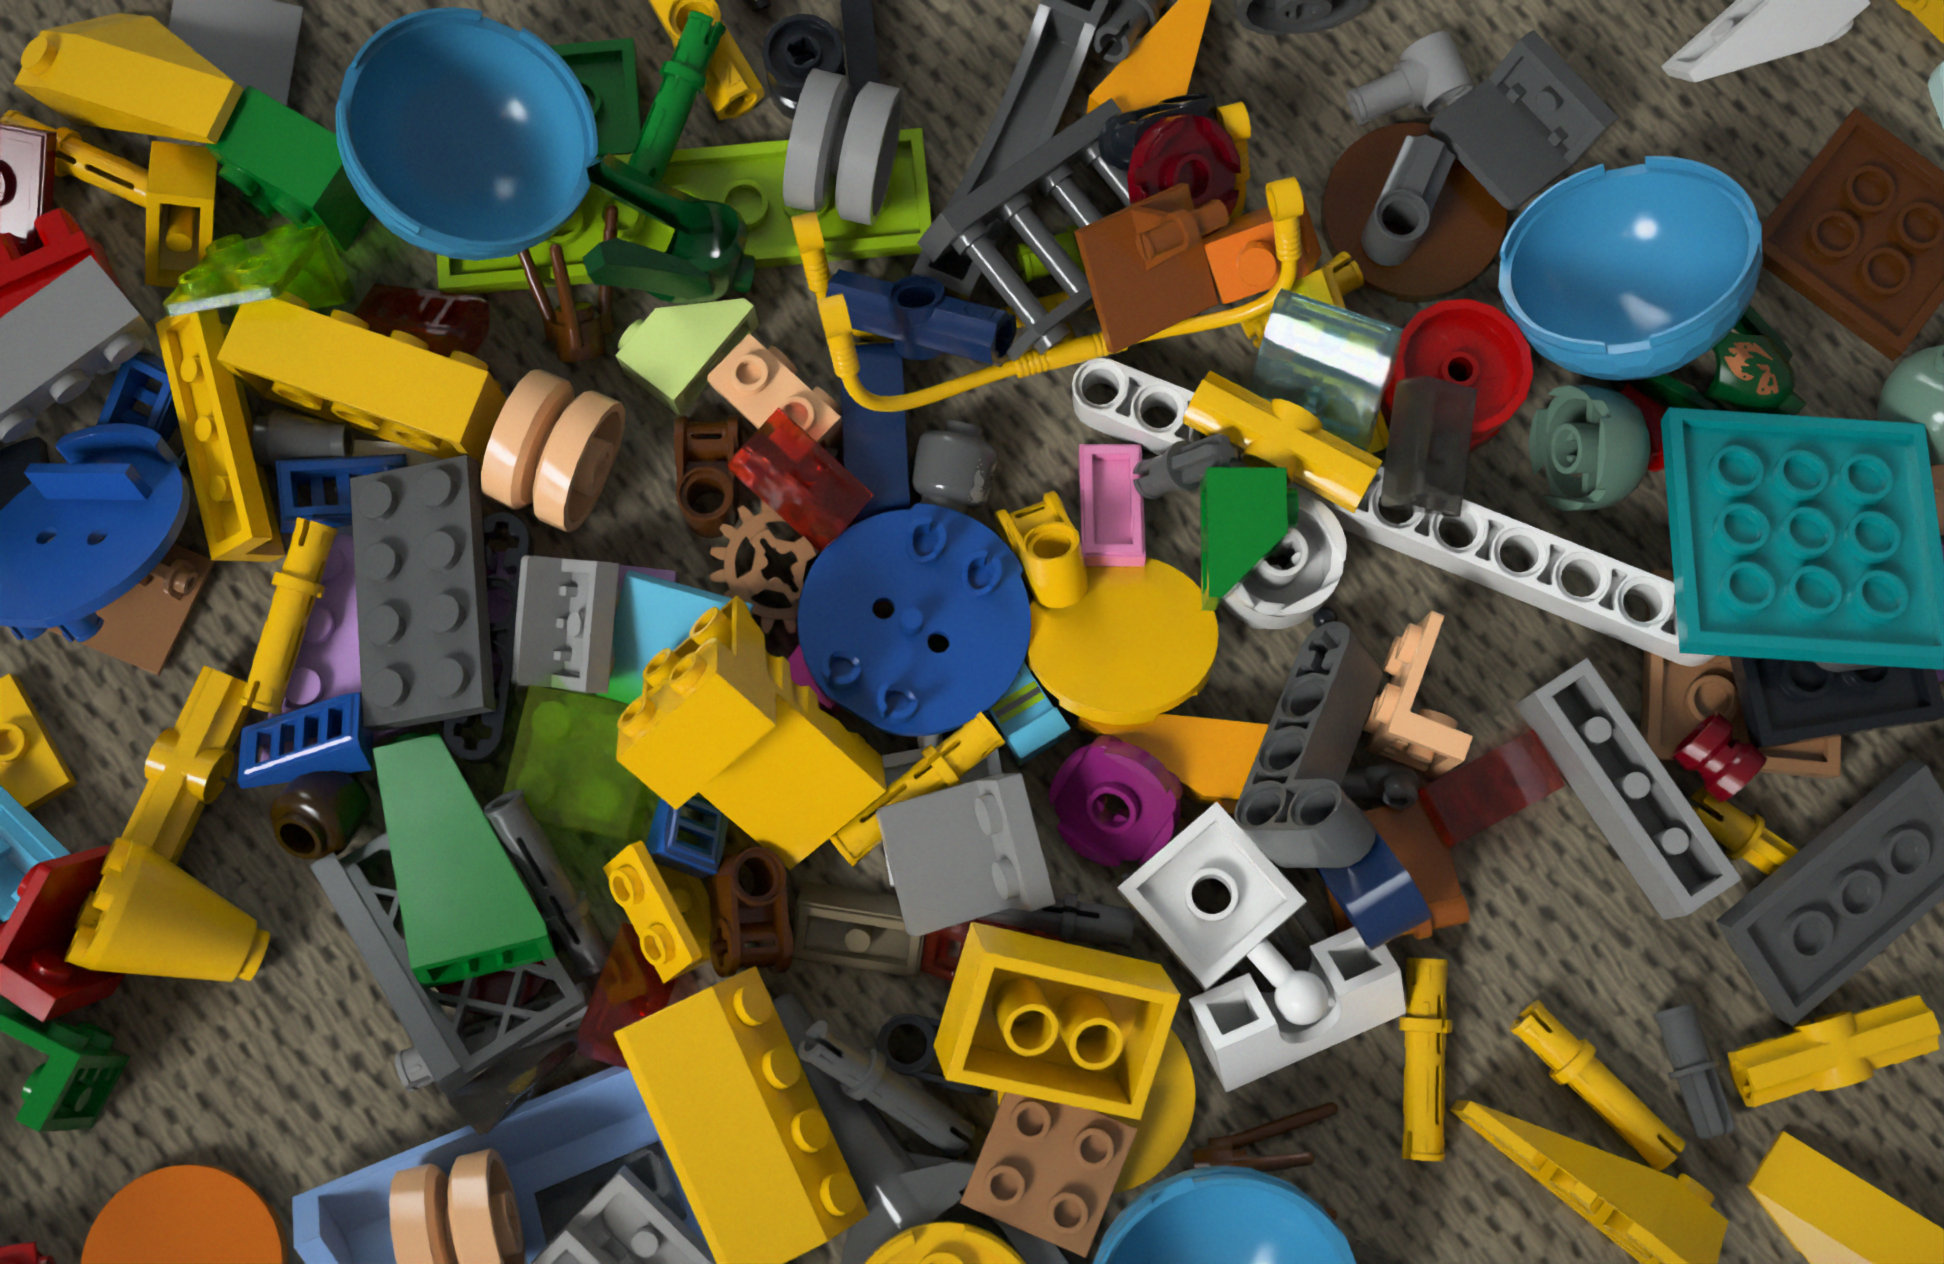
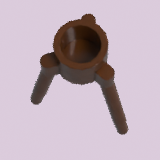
[518,204,619,362]
[1193,1102,1338,1220]

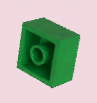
[205,85,372,252]

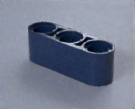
[840,341,910,521]
[1315,803,1432,951]

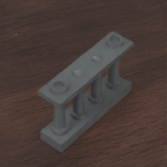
[917,98,1131,362]

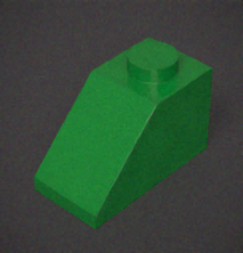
[1200,467,1299,611]

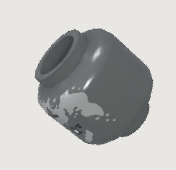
[909,420,998,515]

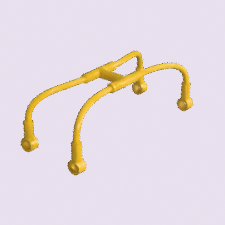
[791,101,1304,412]

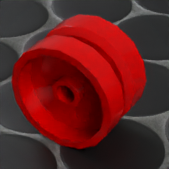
[1377,299,1534,457]

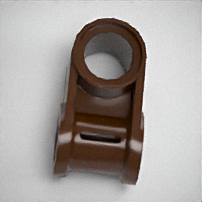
[674,414,742,539]
[707,846,793,978]

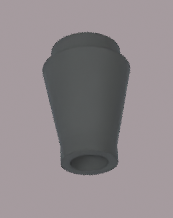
[252,409,354,472]

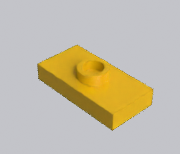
[0,673,77,812]

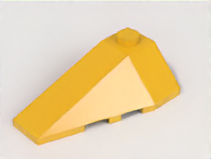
[14,13,244,145]
[1449,1100,1729,1264]
[1746,1131,1944,1264]

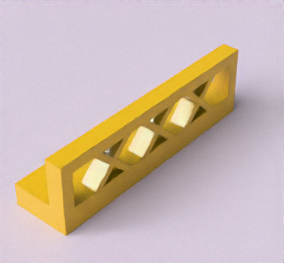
[155,298,285,562]

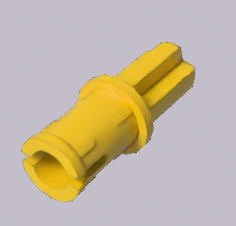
[1690,786,1800,876]

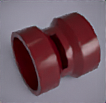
[1670,711,1767,803]

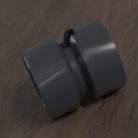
[762,14,846,120]

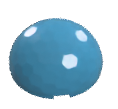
[336,7,598,261]
[1498,156,1763,380]
[1093,1166,1356,1264]

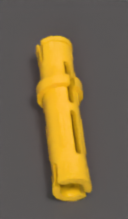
[0,110,149,208]
[239,517,338,715]
[829,711,1006,867]
[1399,958,1453,1161]
[1509,1000,1686,1171]

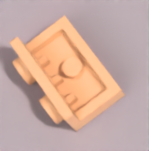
[708,333,843,463]

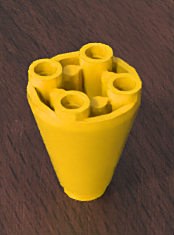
[65,837,270,982]

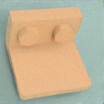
[1362,611,1473,778]

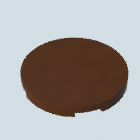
[1321,122,1507,303]

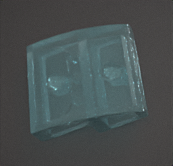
[1249,288,1403,452]

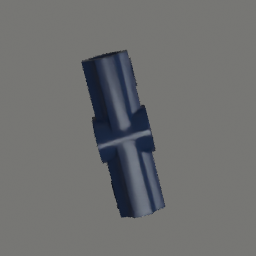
[826,269,1017,367]

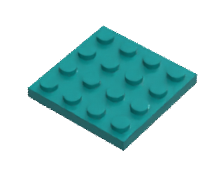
[1661,407,1944,670]

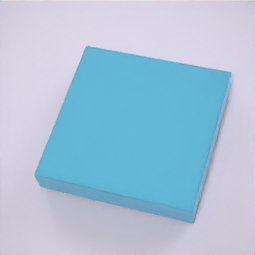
[596,570,754,704]

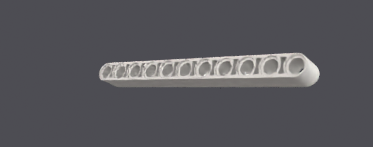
[1072,357,1717,667]

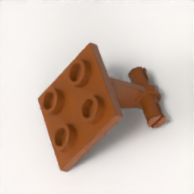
[1074,183,1229,353]
[1324,796,1470,940]

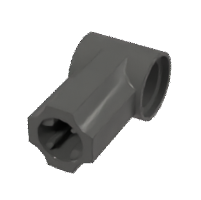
[1361,134,1456,266]

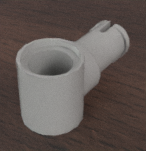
[1346,31,1475,126]

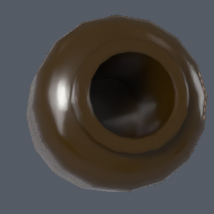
[270,771,371,860]

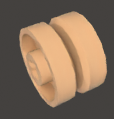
[481,369,626,533]
[389,1148,527,1264]

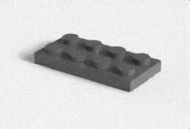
[350,455,496,732]
[1716,759,1944,1026]

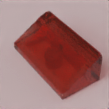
[727,407,874,551]
[578,922,678,1070]

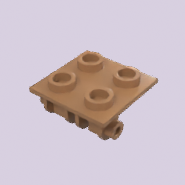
[47,537,215,676]
[960,1092,1138,1258]

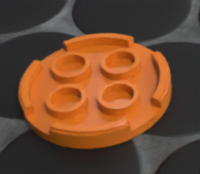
[81,1164,289,1264]

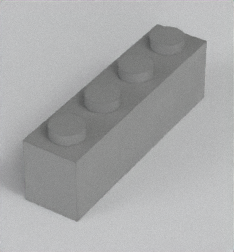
[0,255,152,443]
[1515,658,1742,920]

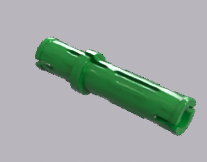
[628,11,726,182]

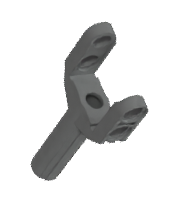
[772,992,1071,1264]

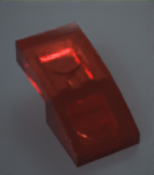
[1418,730,1565,848]

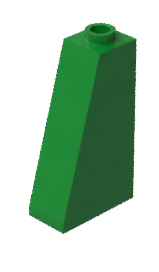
[373,733,556,990]

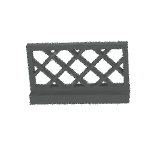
[310,832,586,1100]

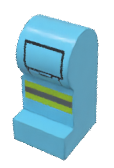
[986,662,1071,767]

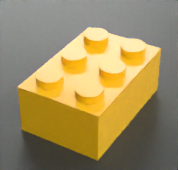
[934,922,1181,1120]

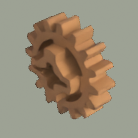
[710,496,839,634]

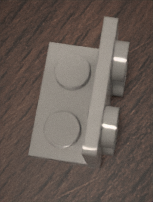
[876,773,1056,937]

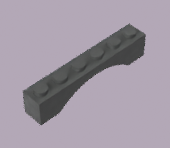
[912,0,1114,304]

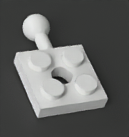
[1117,802,1329,1025]

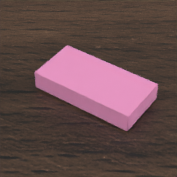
[1078,444,1146,567]

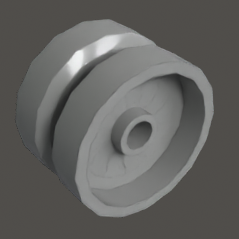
[783,68,904,225]

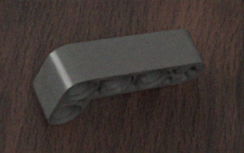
[1234,621,1383,868]

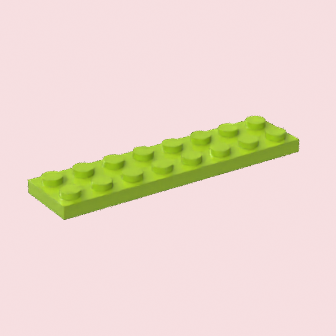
[436,128,932,297]

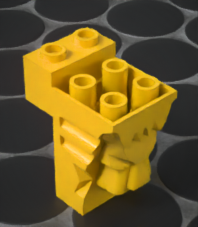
[616,595,887,870]

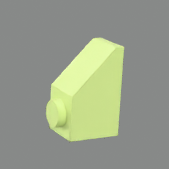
[615,298,759,415]

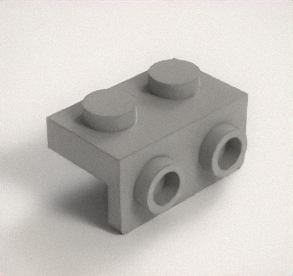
[511,555,621,694]

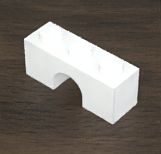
[1188,927,1406,1093]

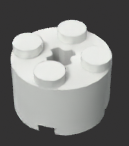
[1222,494,1347,629]

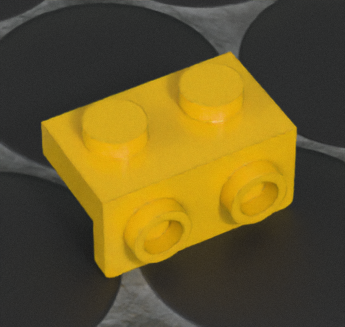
[603,837,711,983]

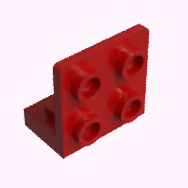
[0,845,126,1022]

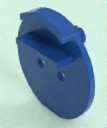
[0,423,190,642]
[798,503,1031,737]

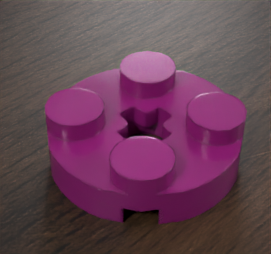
[1049,735,1183,867]

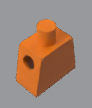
[1202,193,1322,304]

